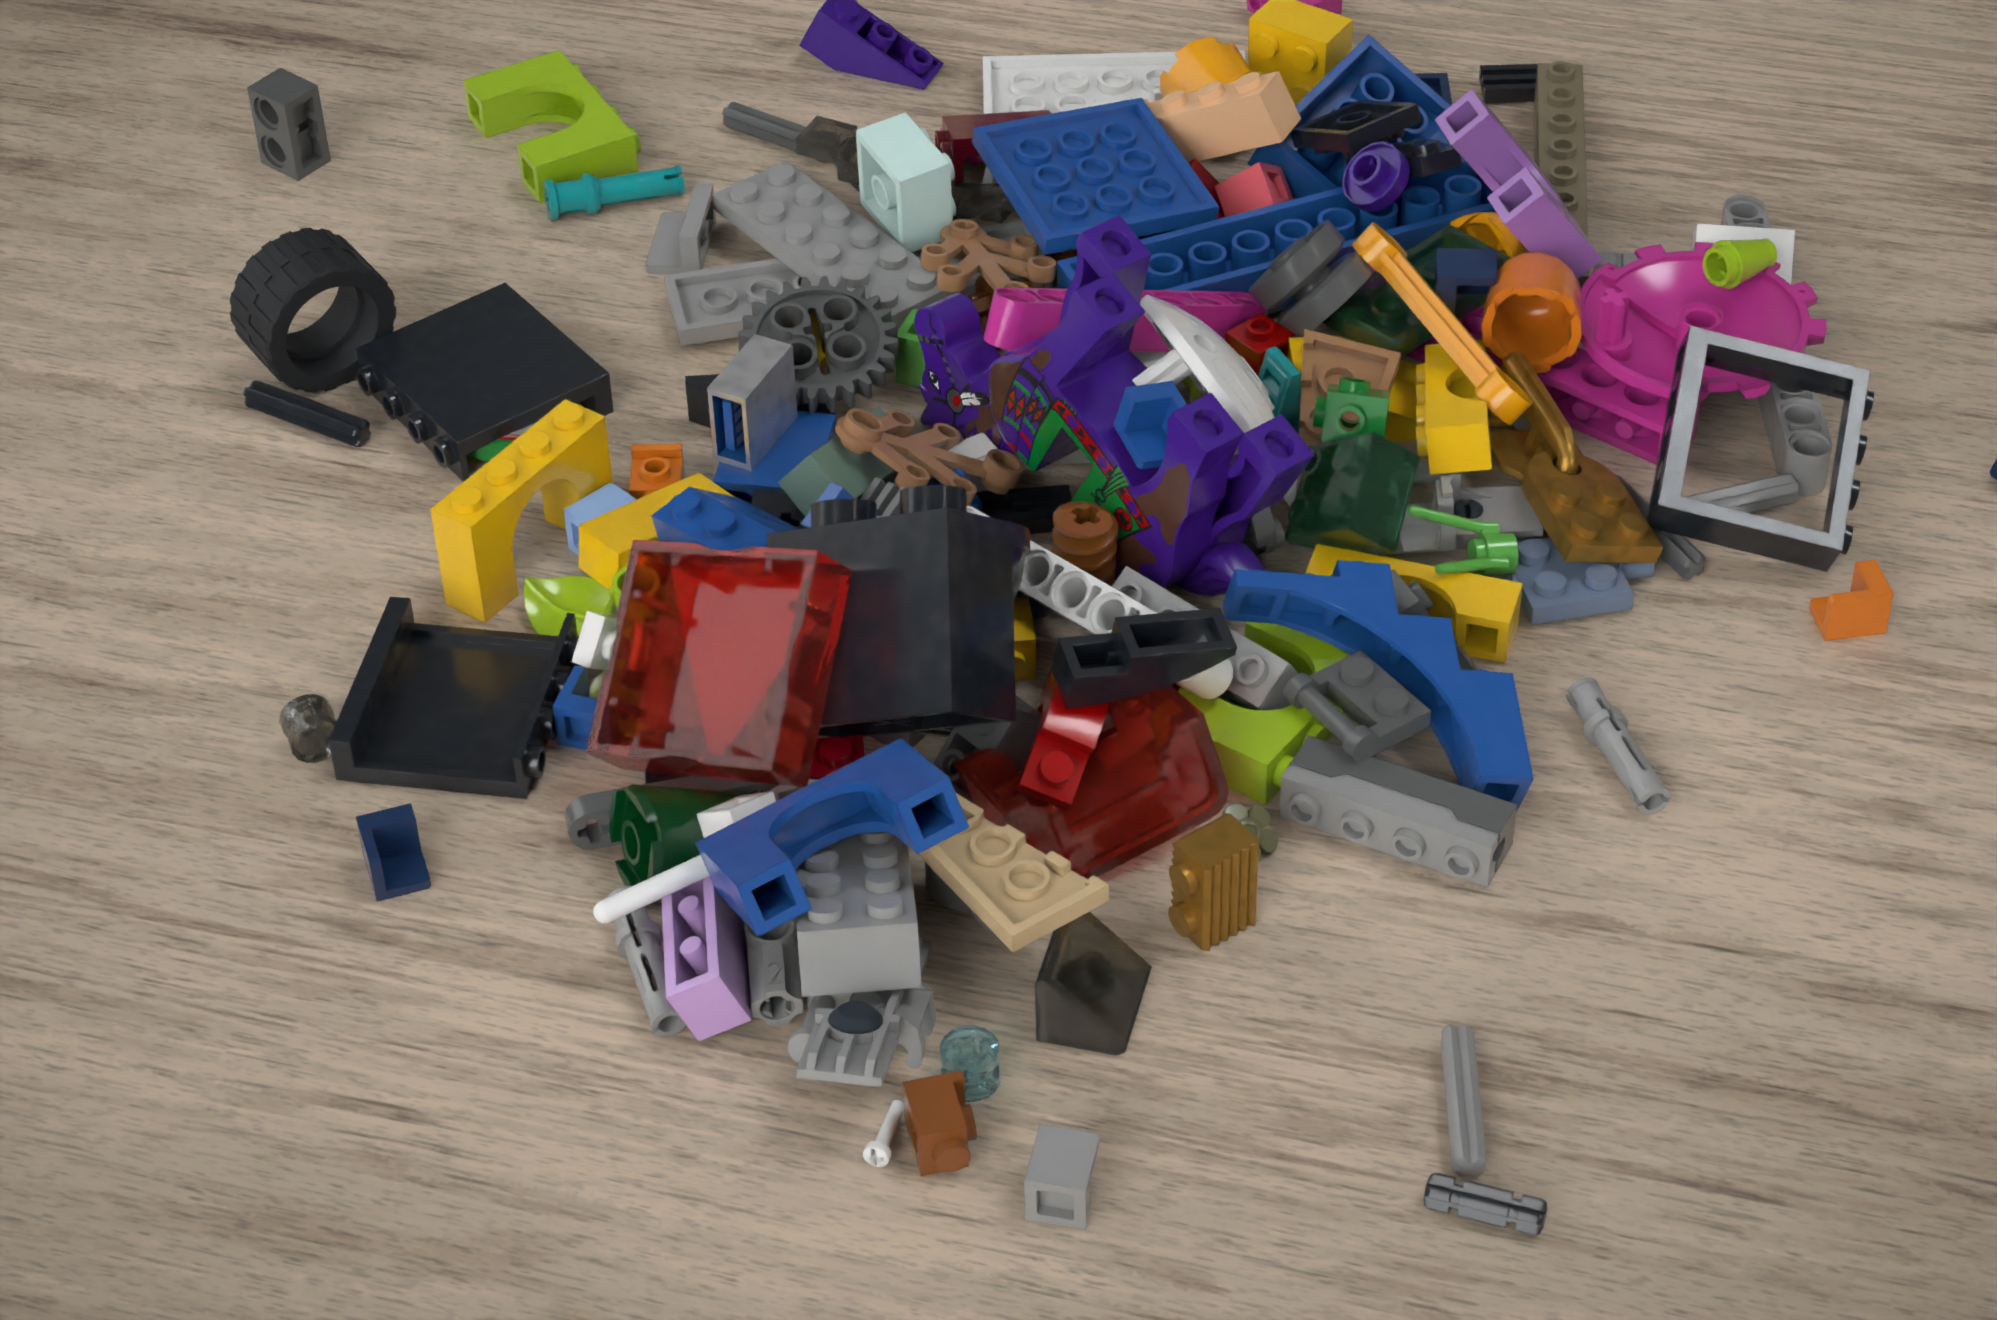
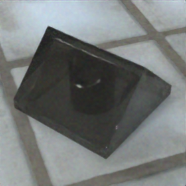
[1035,912,1152,1056]

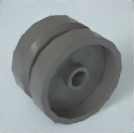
[1248,220,1374,337]

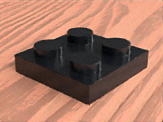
[1291,100,1422,157]

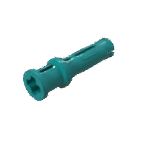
[543,165,685,221]

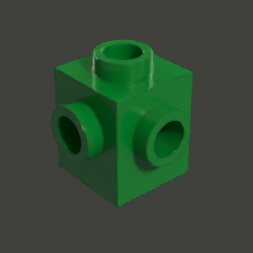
[1313,377,1391,454]

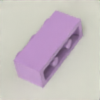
[661,876,752,1041]

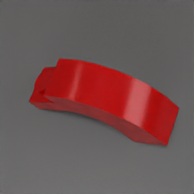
[1015,665,1109,810]

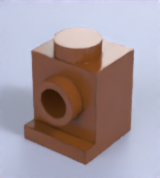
[902,1070,977,1176]

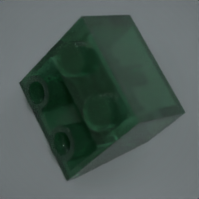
[1285,432,1420,556]

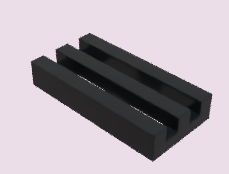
[1479,64,1538,103]
[977,484,1072,534]

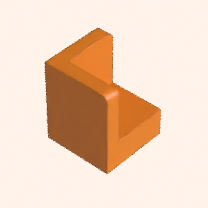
[1809,560,1894,641]

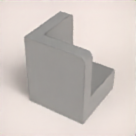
[1024,1124,1099,1230]

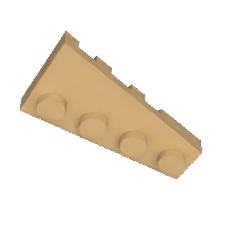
[918,793,1110,953]

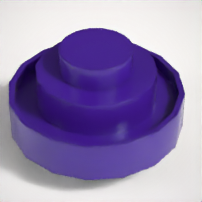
[1342,142,1410,212]

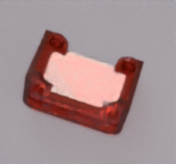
[954,685,1229,879]

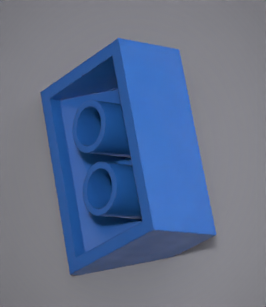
[651,487,799,571]

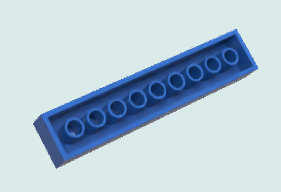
[1057,156,1496,314]

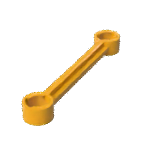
[1352,222,1533,426]

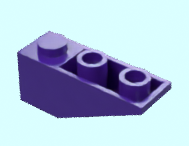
[799,0,944,90]

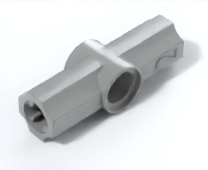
[744,918,803,1026]

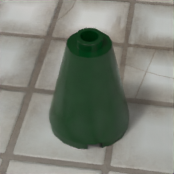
[609,785,754,886]

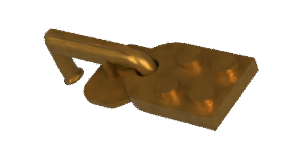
[1487,352,1663,563]

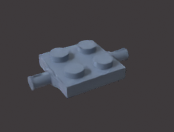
[1499,537,1655,625]

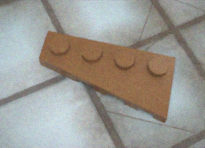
[1295,329,1401,522]

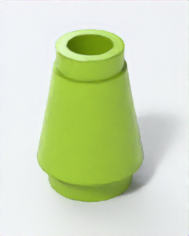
[1703,238,1777,289]

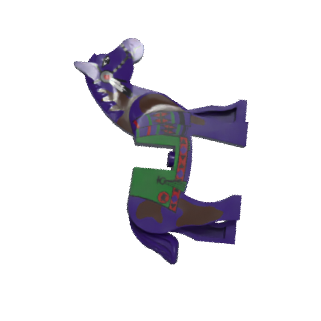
[914,215,1315,597]

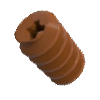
[1051,501,1119,587]

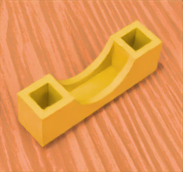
[1416,340,1492,475]
[1305,544,1523,663]

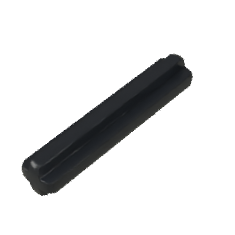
[243,380,371,447]

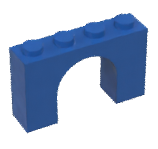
[695,738,969,937]

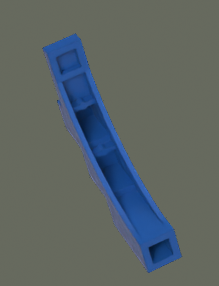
[1222,560,1534,812]

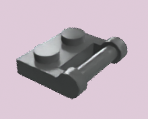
[1283,650,1431,762]

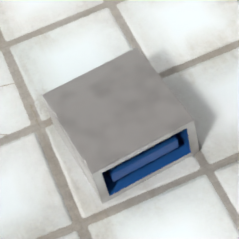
[707,334,798,471]

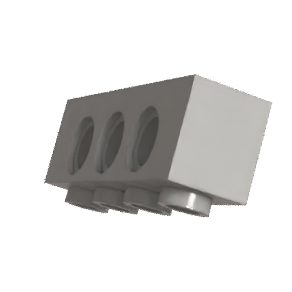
[1112,566,1298,710]

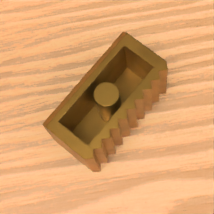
[1168,813,1259,951]

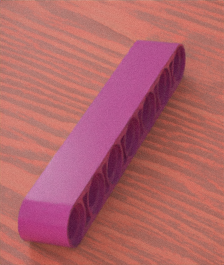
[984,287,1268,352]

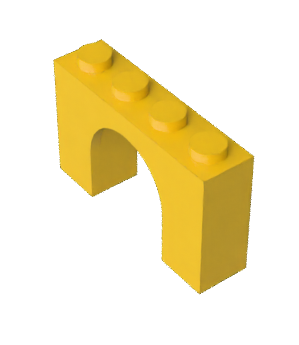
[430,399,613,623]

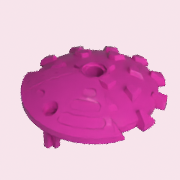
[1580,242,1827,402]

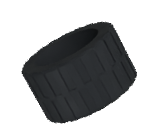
[230,228,397,393]

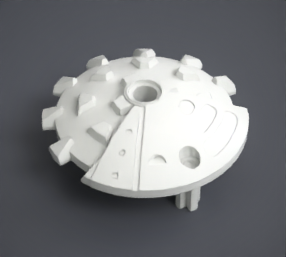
[1132,294,1298,507]

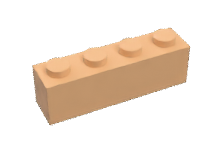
[1143,71,1301,162]

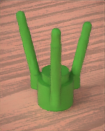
[1408,505,1519,577]

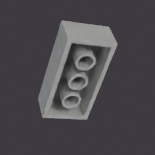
[795,832,922,997]

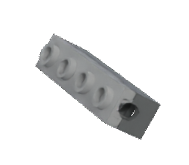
[1280,736,1517,888]

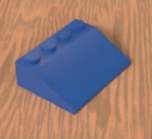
[1247,34,1451,199]

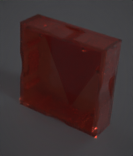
[586,540,852,787]

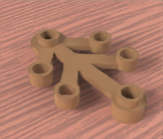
[921,219,1056,292]
[835,408,1025,506]

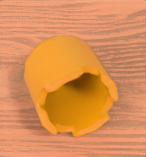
[1159,37,1252,97]

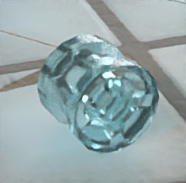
[940,1025,1000,1102]

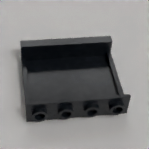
[356,282,614,482]
[329,596,581,799]

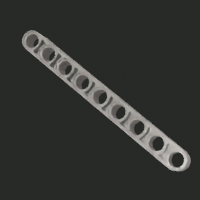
[1721,195,1832,497]

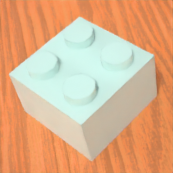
[856,112,956,252]

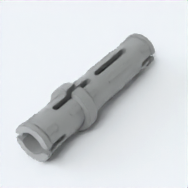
[1566,678,1671,815]
[607,886,686,1037]

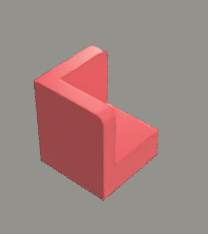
[1215,162,1293,217]

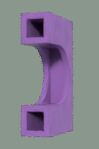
[1434,89,1602,279]

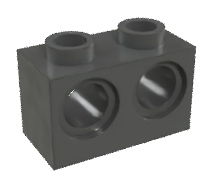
[247,68,331,181]

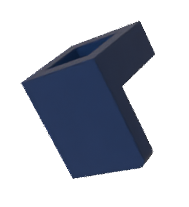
[1434,248,1497,315]
[356,803,431,902]

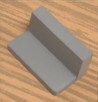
[646,183,716,274]

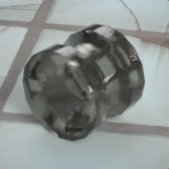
[279,694,337,763]

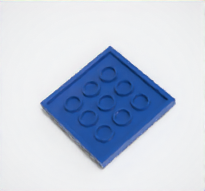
[972,98,1219,255]

